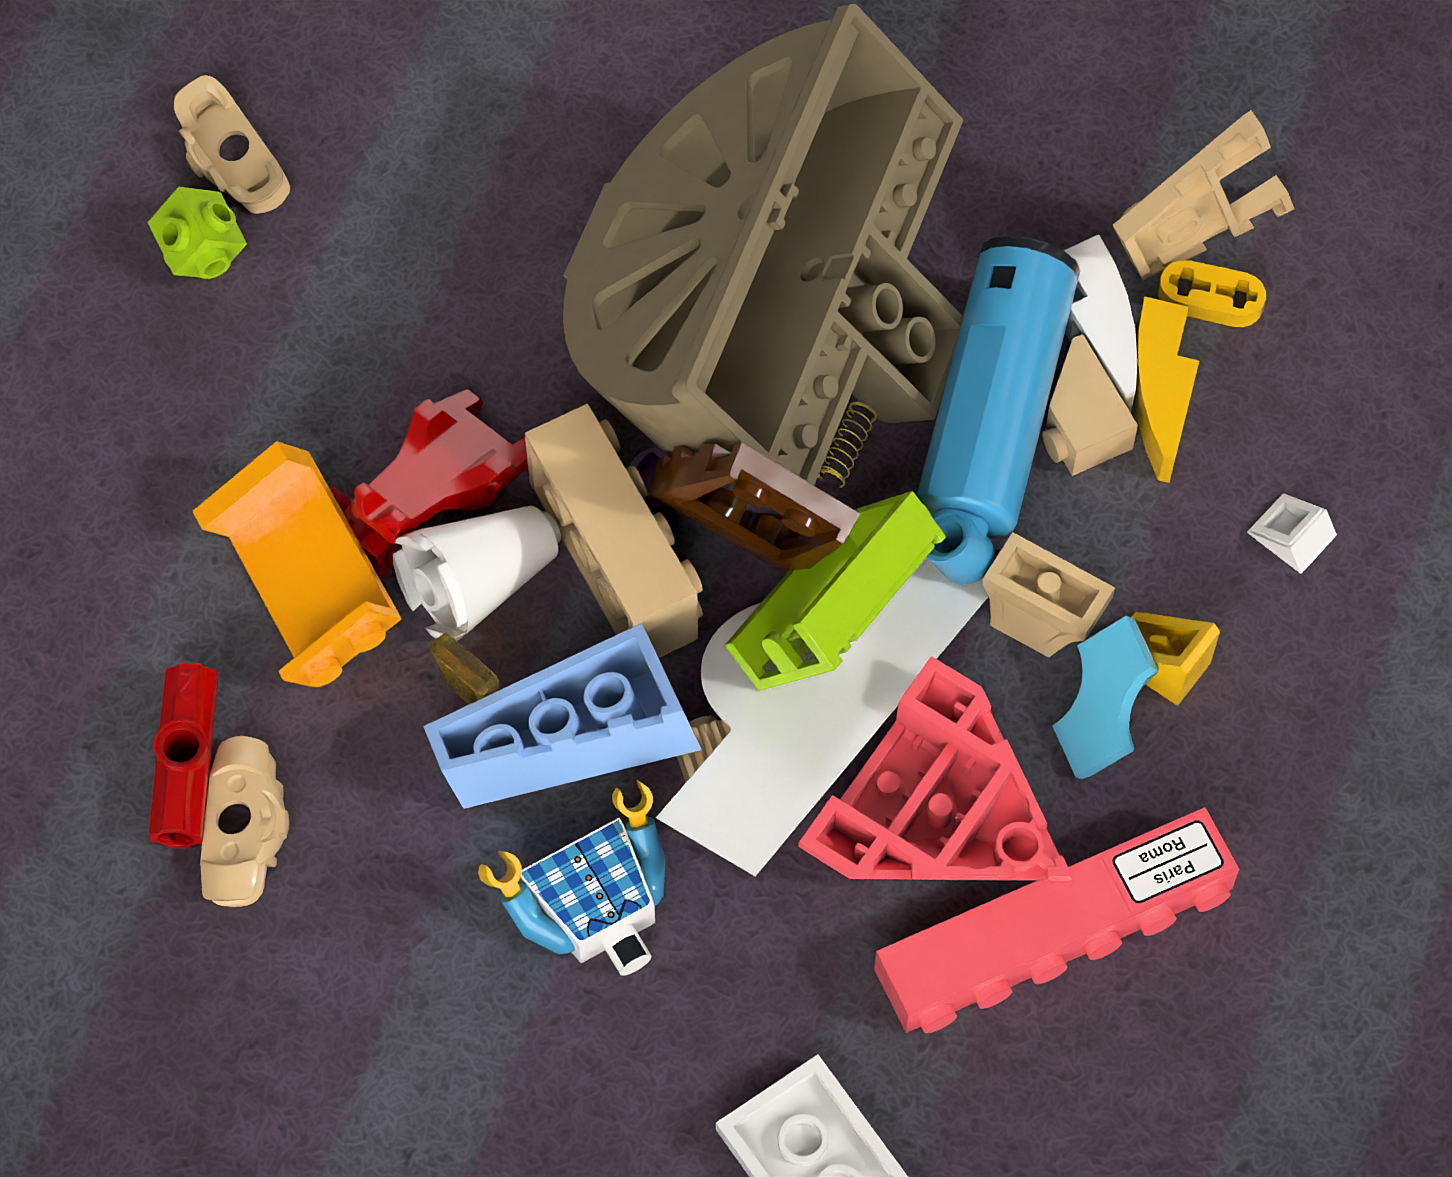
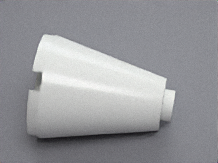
[393,506,561,643]

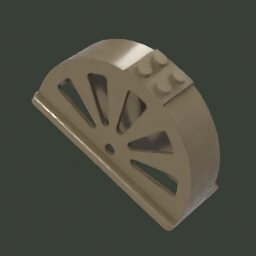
[563,4,963,485]

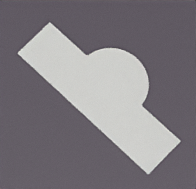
[656,558,988,877]

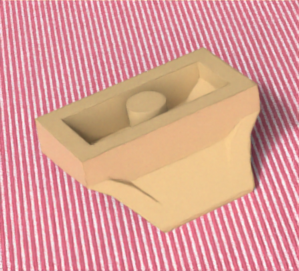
[982,532,1115,657]

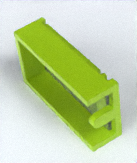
[724,491,946,691]

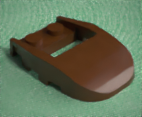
[647,442,860,570]

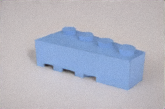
[423,623,702,809]

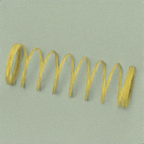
[818,402,878,488]

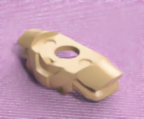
[174,75,290,214]
[200,736,289,907]

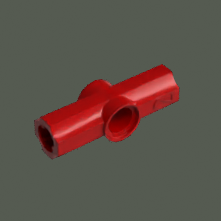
[148,663,219,848]

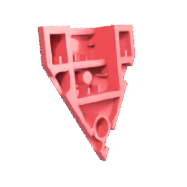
[798,656,1073,881]

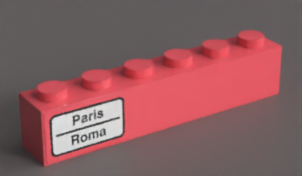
[874,807,1239,1033]

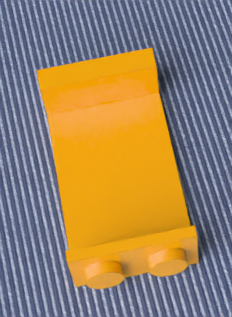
[193,441,402,687]

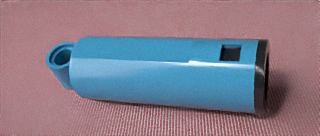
[916,236,1080,585]

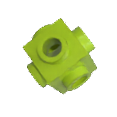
[147,187,247,279]

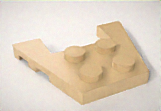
[1113,110,1294,280]

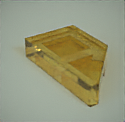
[429,632,500,704]

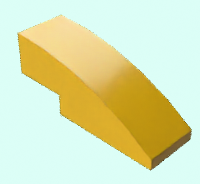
[1134,296,1199,483]

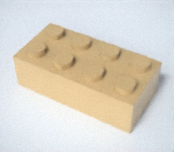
[525,403,703,658]

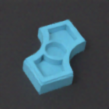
[1052,616,1158,779]

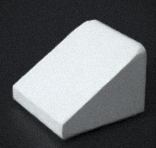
[1247,493,1337,573]

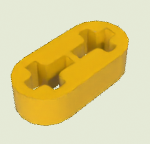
[1158,260,1266,327]

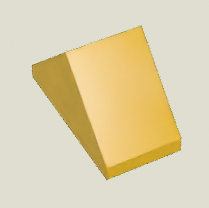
[1131,612,1220,706]

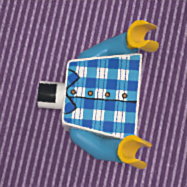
[478,780,666,975]

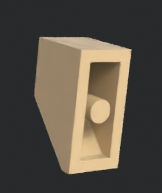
[1042,334,1138,476]

